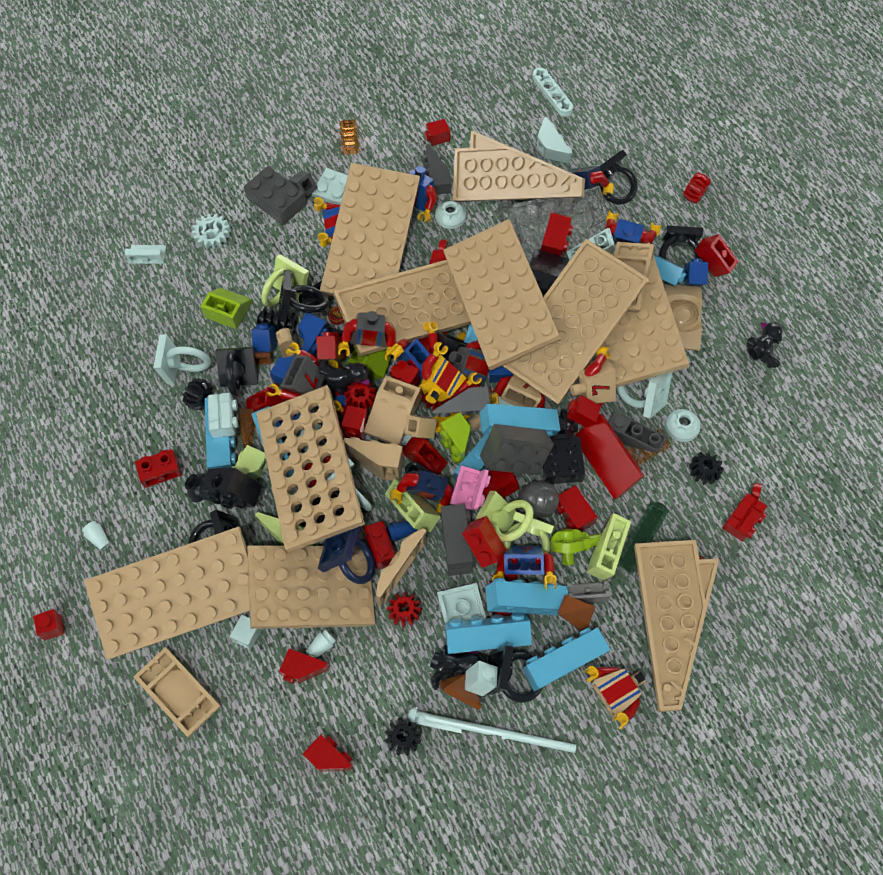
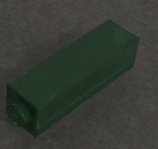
[617,501,669,574]

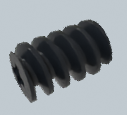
[256,306,297,336]

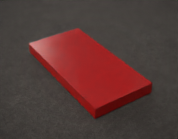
[575,414,645,499]

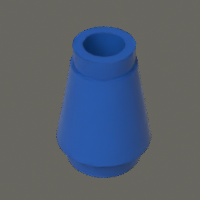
[386,521,417,542]

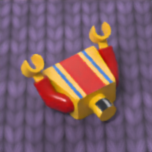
[421,342,482,404]

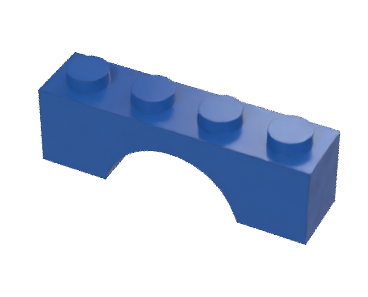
[270,312,329,385]

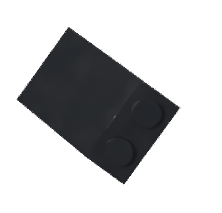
[530,248,569,297]

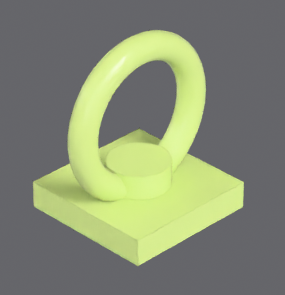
[261,254,309,307]
[474,491,534,542]
[502,512,556,553]

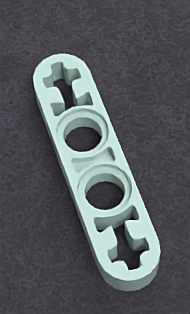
[533,68,573,116]

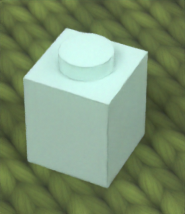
[230,615,262,650]
[465,661,498,696]

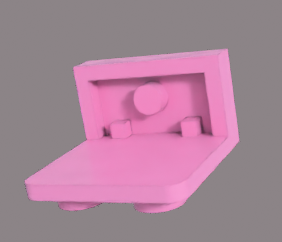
[450,465,491,511]

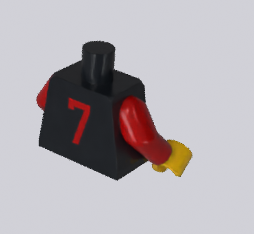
[423,321,468,365]

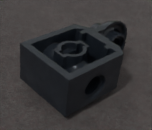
[542,409,585,484]
[185,468,262,509]

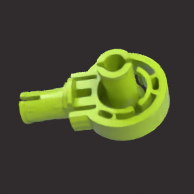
[550,529,602,565]

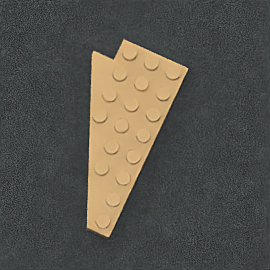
[453,131,585,202]
[634,540,719,712]

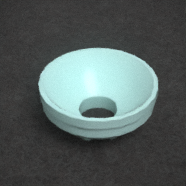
[435,201,466,229]
[665,409,700,442]

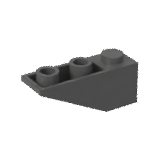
[423,144,451,194]
[432,386,492,417]
[608,411,668,453]

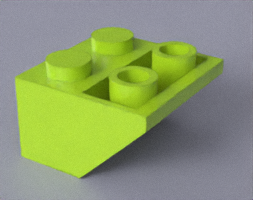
[200,288,253,330]
[346,345,392,380]
[439,412,471,465]

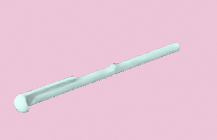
[408,707,576,753]

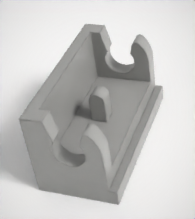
[565,580,610,603]

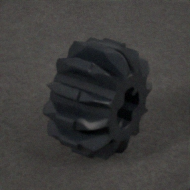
[182,378,213,410]
[689,452,724,485]
[385,718,421,756]

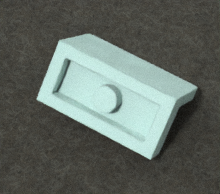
[125,245,166,264]

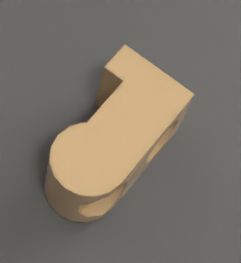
[276,328,300,358]

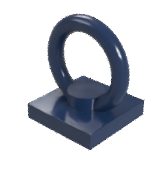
[317,526,375,584]

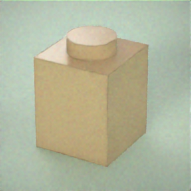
[404,415,437,438]

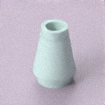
[82,521,111,551]
[306,629,337,658]

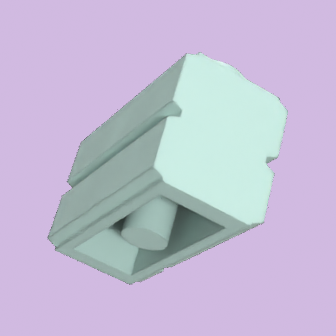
[208,393,238,438]

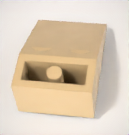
[364,375,422,446]
[343,437,404,481]

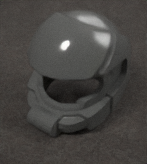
[518,481,559,517]

